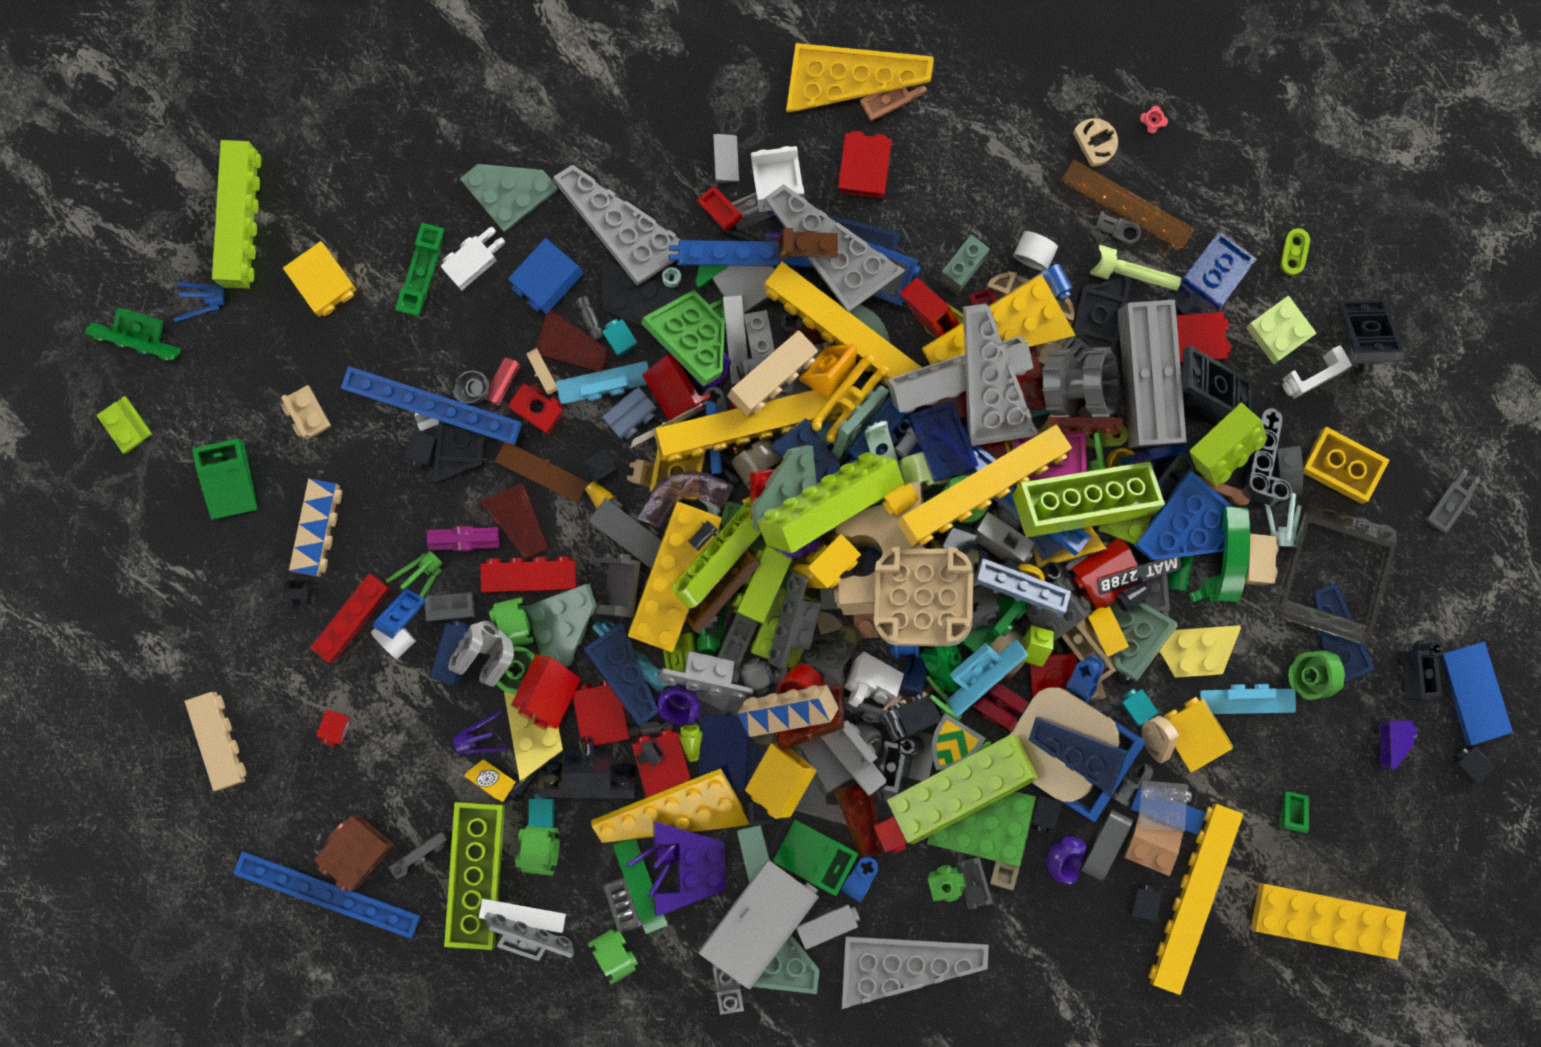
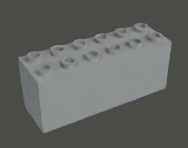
[1118,300,1186,449]

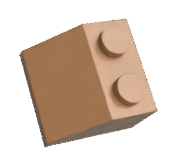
[1122,813,1184,876]

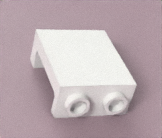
[751,146,805,212]
[1282,345,1352,399]

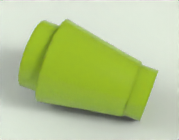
[679,725,702,762]

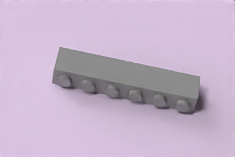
[887,335,1033,413]

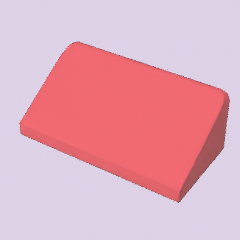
[485,358,520,406]

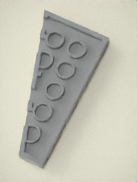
[553,165,680,286]
[764,184,905,312]
[963,304,1039,446]
[842,936,989,1009]

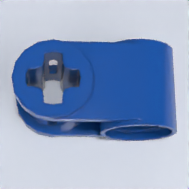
[1066,654,1105,702]
[840,855,878,902]

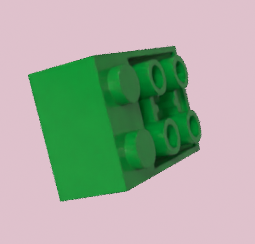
[192,439,258,520]
[773,820,858,896]

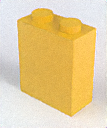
[283,241,357,316]
[1164,697,1233,773]
[745,743,817,819]

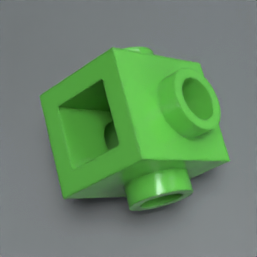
[928,865,966,902]

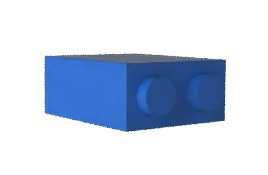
[508,238,584,314]

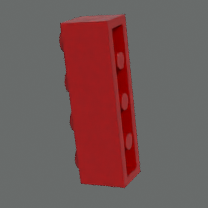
[480,557,577,594]
[310,574,391,664]

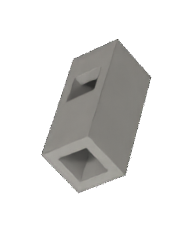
[973,512,1034,566]
[796,904,860,950]

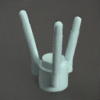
[1265,493,1302,546]

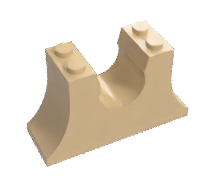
[832,482,926,615]

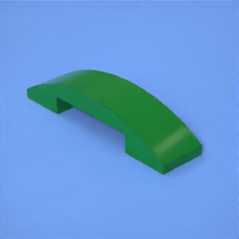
[395,223,444,317]
[1215,506,1250,602]
[613,839,668,934]

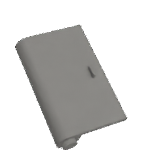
[698,859,819,990]

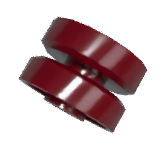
[970,682,1029,732]

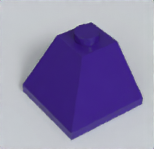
[1379,721,1417,769]

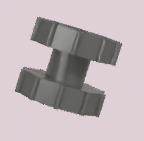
[1042,347,1120,419]

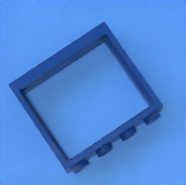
[1034,706,1146,822]

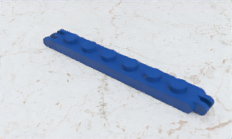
[669,240,814,267]

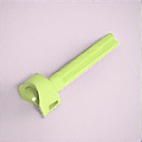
[1090,245,1181,291]

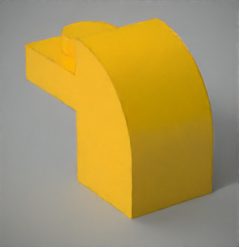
[1087,606,1129,657]

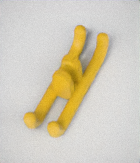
[811,354,889,443]

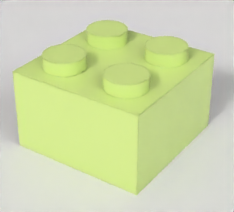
[1246,296,1316,364]

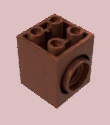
[314,815,394,891]

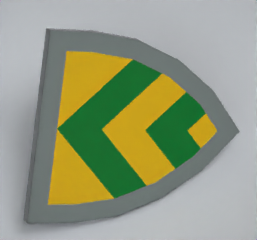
[932,713,986,770]

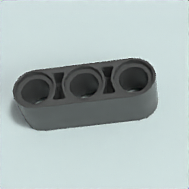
[1080,809,1133,882]

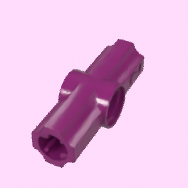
[427,526,500,552]

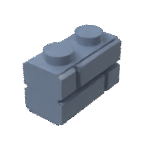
[602,387,657,440]

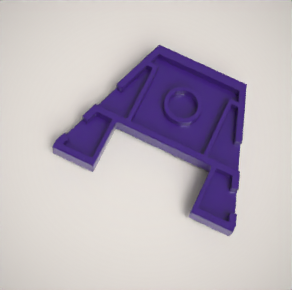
[653,822,725,916]

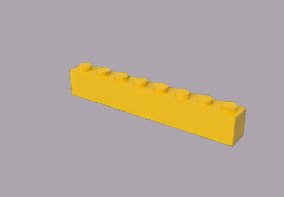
[764,262,922,386]
[654,387,845,462]
[897,424,1072,547]
[1148,804,1243,995]

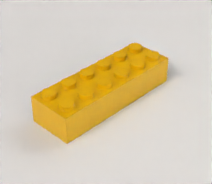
[627,501,722,652]
[1251,883,1406,960]

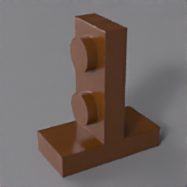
[778,228,838,260]

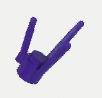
[453,710,508,756]
[626,843,678,898]

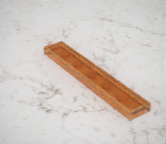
[1061,160,1194,250]

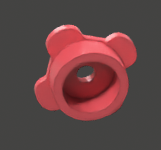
[1140,106,1168,134]

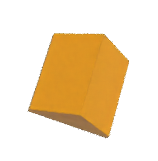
[799,344,857,398]

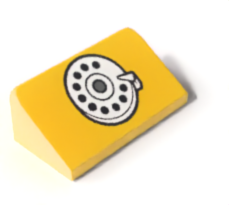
[464,759,516,802]

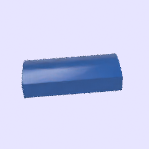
[1439,642,1513,745]

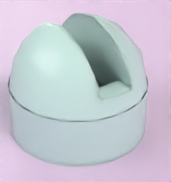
[662,267,681,288]

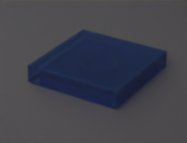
[1119,443,1187,466]

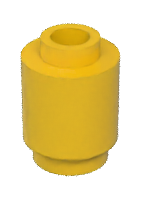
[882,483,919,517]

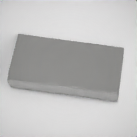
[713,134,739,183]
[732,192,773,231]
[909,732,933,781]

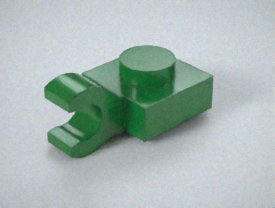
[1188,574,1222,604]

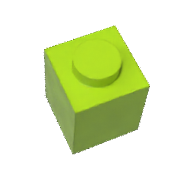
[1021,625,1053,667]

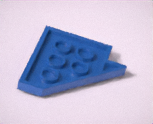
[1134,471,1233,560]

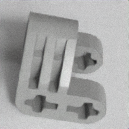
[448,621,514,687]

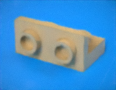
[281,385,332,440]

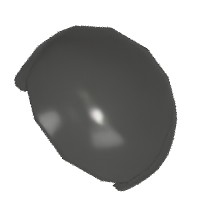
[452,370,489,406]

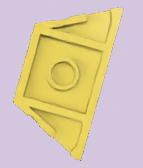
[1159,625,1241,678]
[504,692,563,781]

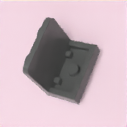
[1025,574,1092,642]
[795,639,857,693]

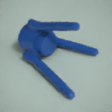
[173,281,225,322]

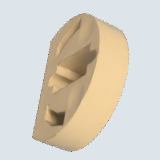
[1073,118,1118,167]
[526,348,559,395]
[1142,716,1179,763]

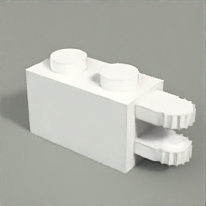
[441,227,505,291]

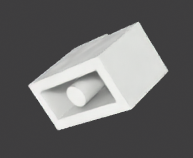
[844,652,904,707]

